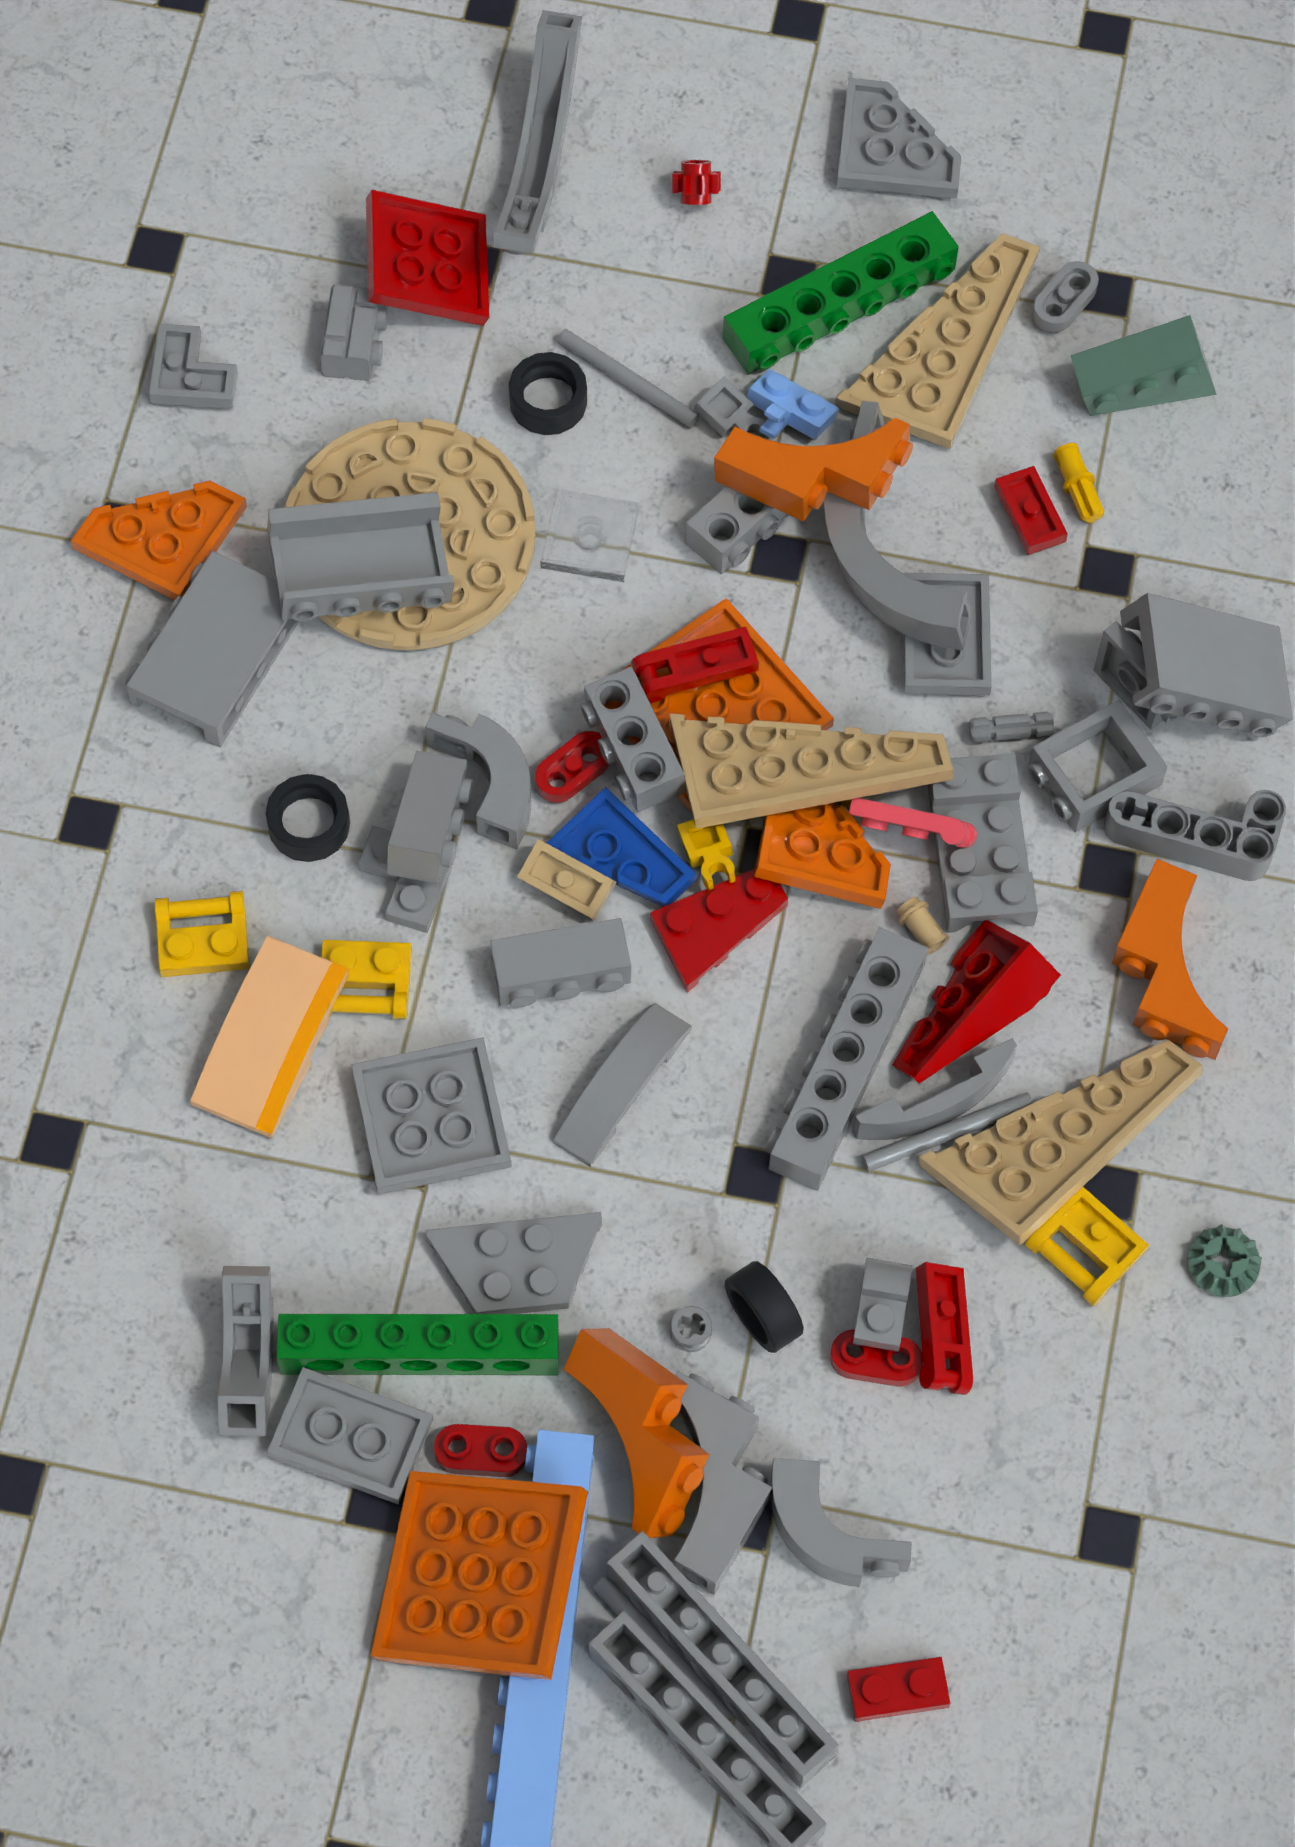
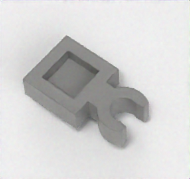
[694,376,766,438]

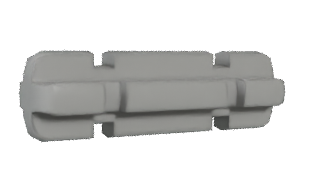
[969,712,1054,742]

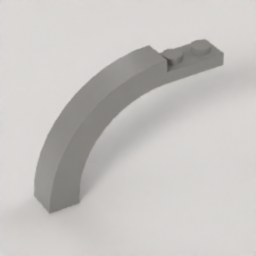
[492,10,583,255]
[824,401,972,650]

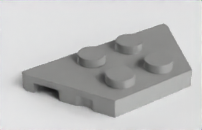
[426,1212,602,1314]

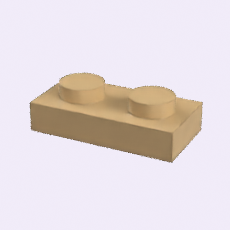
[517,839,616,920]

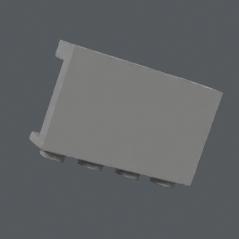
[267,492,454,621]
[125,551,300,748]
[1120,593,1293,737]

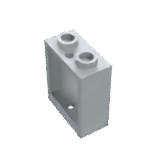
[1028,699,1168,833]

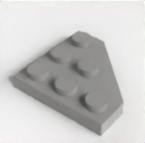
[837,78,961,199]

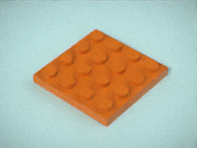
[603,598,834,814]
[371,1471,588,1680]

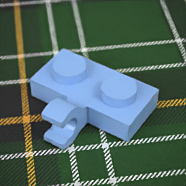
[747,369,839,440]

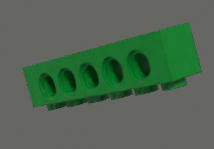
[722,211,959,375]
[277,1314,559,1376]

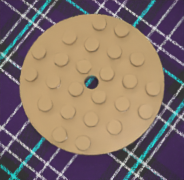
[285,418,536,650]

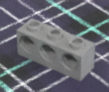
[685,486,788,574]
[580,666,686,812]

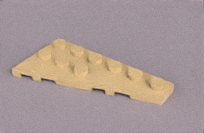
[835,233,1040,449]
[669,713,953,829]
[919,1040,1202,1246]

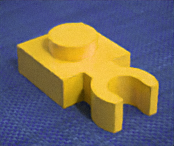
[677,820,736,890]

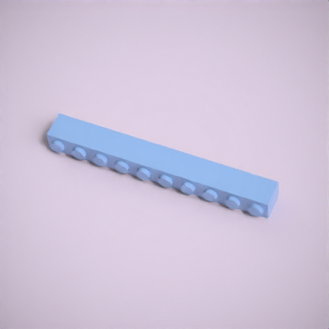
[481,1430,595,1847]

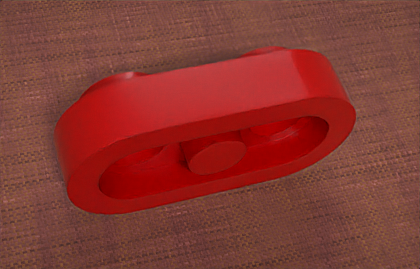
[535,731,610,803]
[830,1329,923,1387]
[434,1424,527,1477]

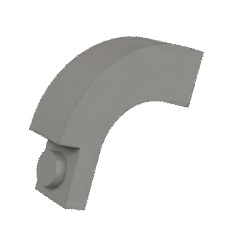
[425,712,531,849]
[217,1266,274,1436]
[770,1458,912,1587]

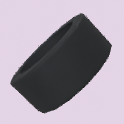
[509,352,587,435]
[265,774,350,862]
[724,1261,804,1353]

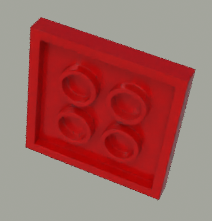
[366,190,490,326]

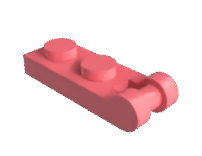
[849,798,977,848]

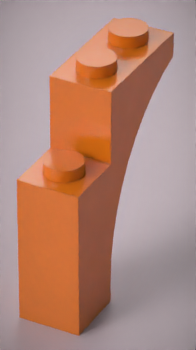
[714,418,913,522]
[1112,859,1228,1060]
[563,1328,710,1538]

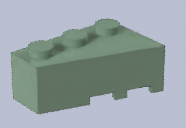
[1070,315,1217,416]

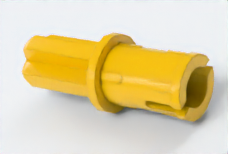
[1053,443,1104,524]

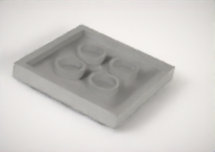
[351,1037,512,1195]

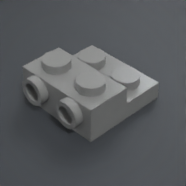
[1093,621,1177,730]

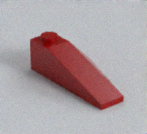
[892,920,1061,1084]

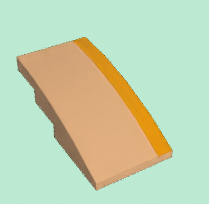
[190,935,349,1139]

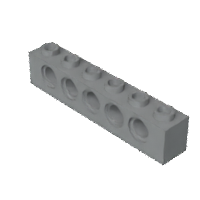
[765,927,928,1191]
[607,1531,839,1789]
[589,1611,827,1847]

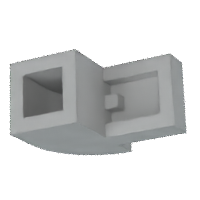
[853,1257,912,1352]

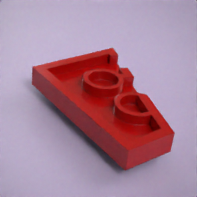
[650,869,788,993]

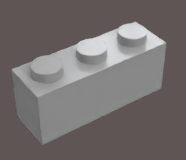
[387,751,473,884]
[490,918,631,1007]

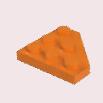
[71,480,247,600]
[754,802,891,909]

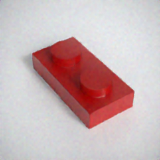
[994,466,1068,555]
[847,1657,951,1722]

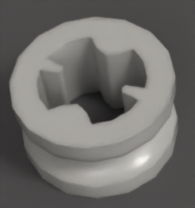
[670,1306,712,1352]

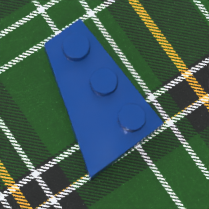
[547,787,698,907]

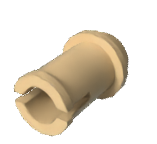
[896,897,949,955]

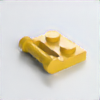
[155,890,250,977]
[321,940,412,1019]
[1025,1187,1149,1307]

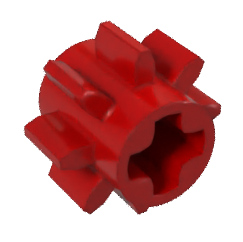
[672,160,721,205]

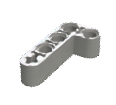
[1104,790,1286,881]

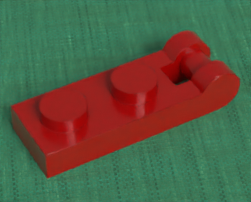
[631,626,759,703]
[915,1262,973,1395]

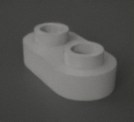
[1032,261,1099,332]

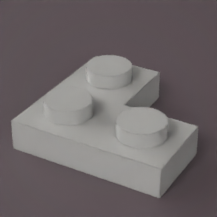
[149,324,238,409]
[358,826,456,933]

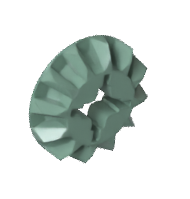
[1187,1224,1262,1297]

